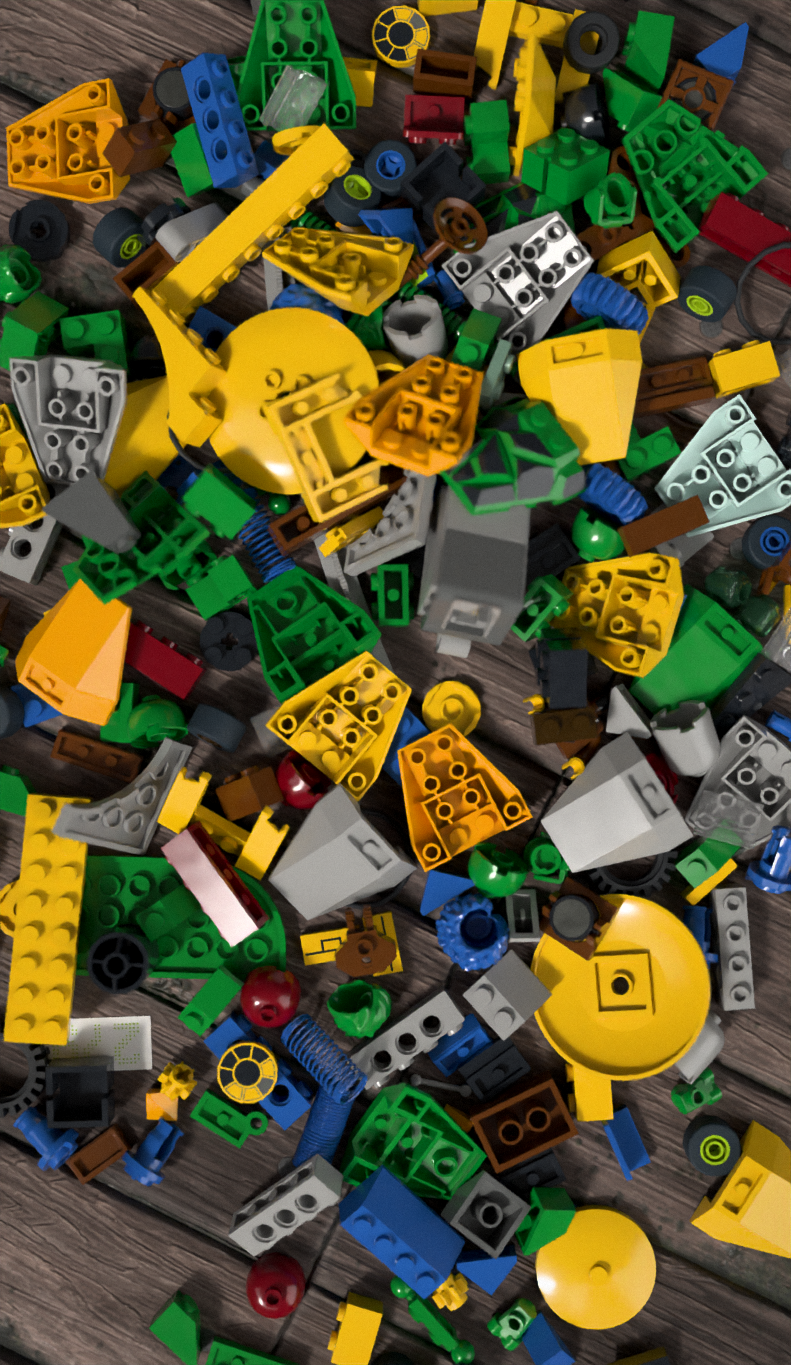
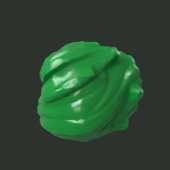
[0,244,42,304]
[344,300,393,351]
[327,979,391,1039]

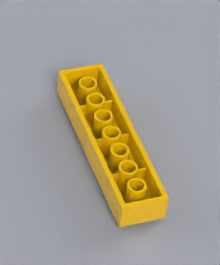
[3,793,93,1045]

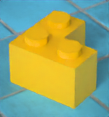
[596,231,681,309]

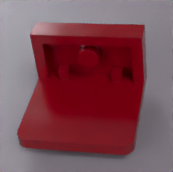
[403,94,465,145]

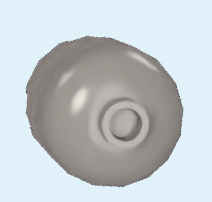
[383,295,448,368]
[650,700,721,777]
[674,1009,725,1085]

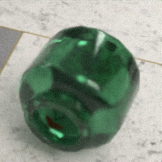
[705,565,752,608]
[735,594,780,638]

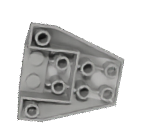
[442,211,594,362]
[10,354,127,486]
[684,715,791,858]
[541,732,693,873]
[268,783,418,920]

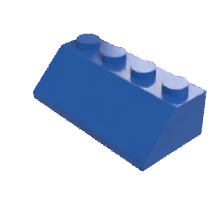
[339,1164,465,1299]

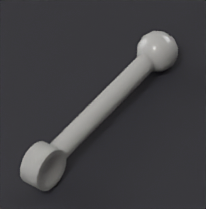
[410,1074,471,1097]

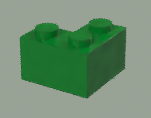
[463,100,510,184]
[0,291,69,371]
[59,310,134,378]
[615,423,681,482]
[186,554,258,621]

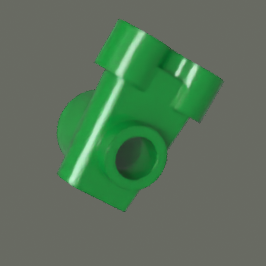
[671,1067,722,1114]
[487,1298,537,1351]

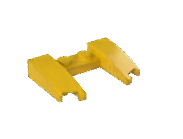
[474,0,599,104]
[262,373,389,522]
[157,767,289,880]

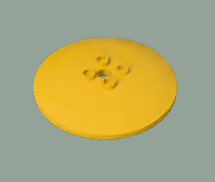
[207,308,380,494]
[530,894,711,1081]

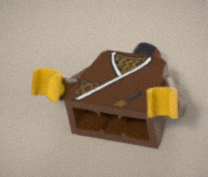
[523,693,609,779]

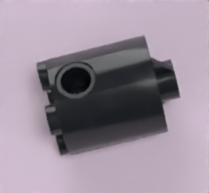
[87,923,159,995]

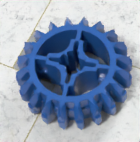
[570,273,649,336]
[578,463,648,527]

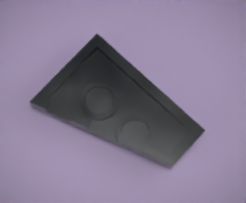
[710,652,791,737]

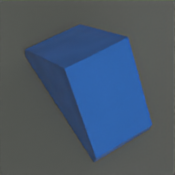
[358,207,414,254]
[420,868,474,916]
[456,1244,517,1296]
[522,1310,576,1365]

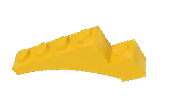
[132,286,227,448]

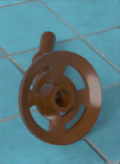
[387,198,487,300]

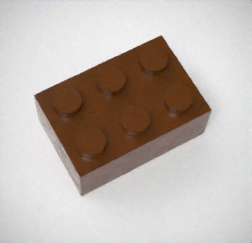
[468,1070,579,1174]

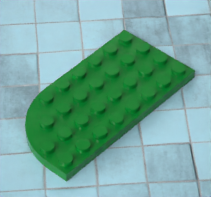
[76,854,287,980]

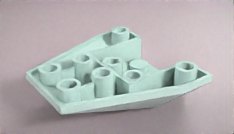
[654,394,791,538]

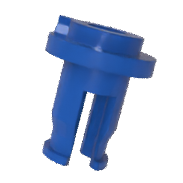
[745,825,791,894]
[682,905,719,970]
[13,1106,79,1171]
[122,1116,184,1187]

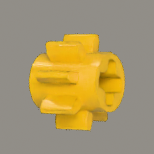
[157,1061,197,1101]
[432,1272,469,1311]

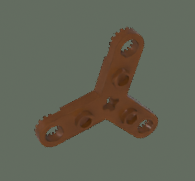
[576,146,690,270]

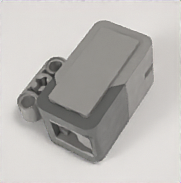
[418,482,531,658]

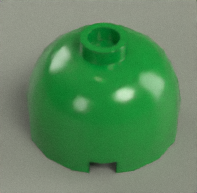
[571,507,626,563]
[158,539,217,590]
[127,695,188,748]
[468,842,530,898]

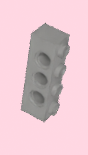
[0,482,71,586]
[708,883,755,1011]
[346,985,465,1090]
[228,1154,343,1257]

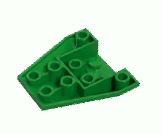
[237,0,356,131]
[628,584,773,715]

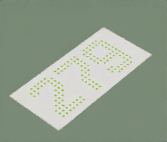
[43,1016,152,1071]

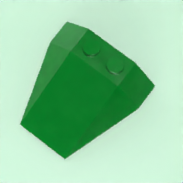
[247,565,382,704]
[339,1083,487,1200]

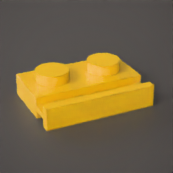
[319,506,385,558]

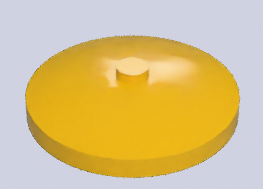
[535,1205,656,1330]

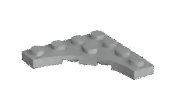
[344,468,437,576]
[52,737,193,856]

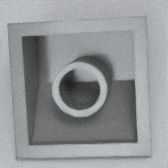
[463,949,552,1041]

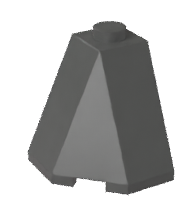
[42,471,142,554]

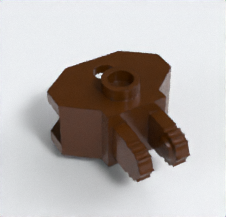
[335,904,397,977]

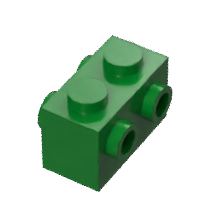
[371,564,414,627]
[511,574,573,642]

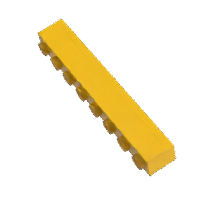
[151,124,354,324]

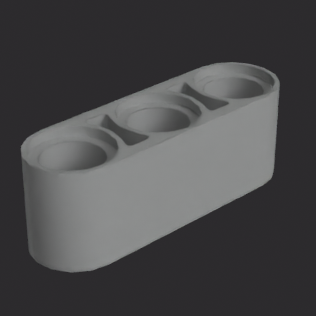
[155,202,228,262]

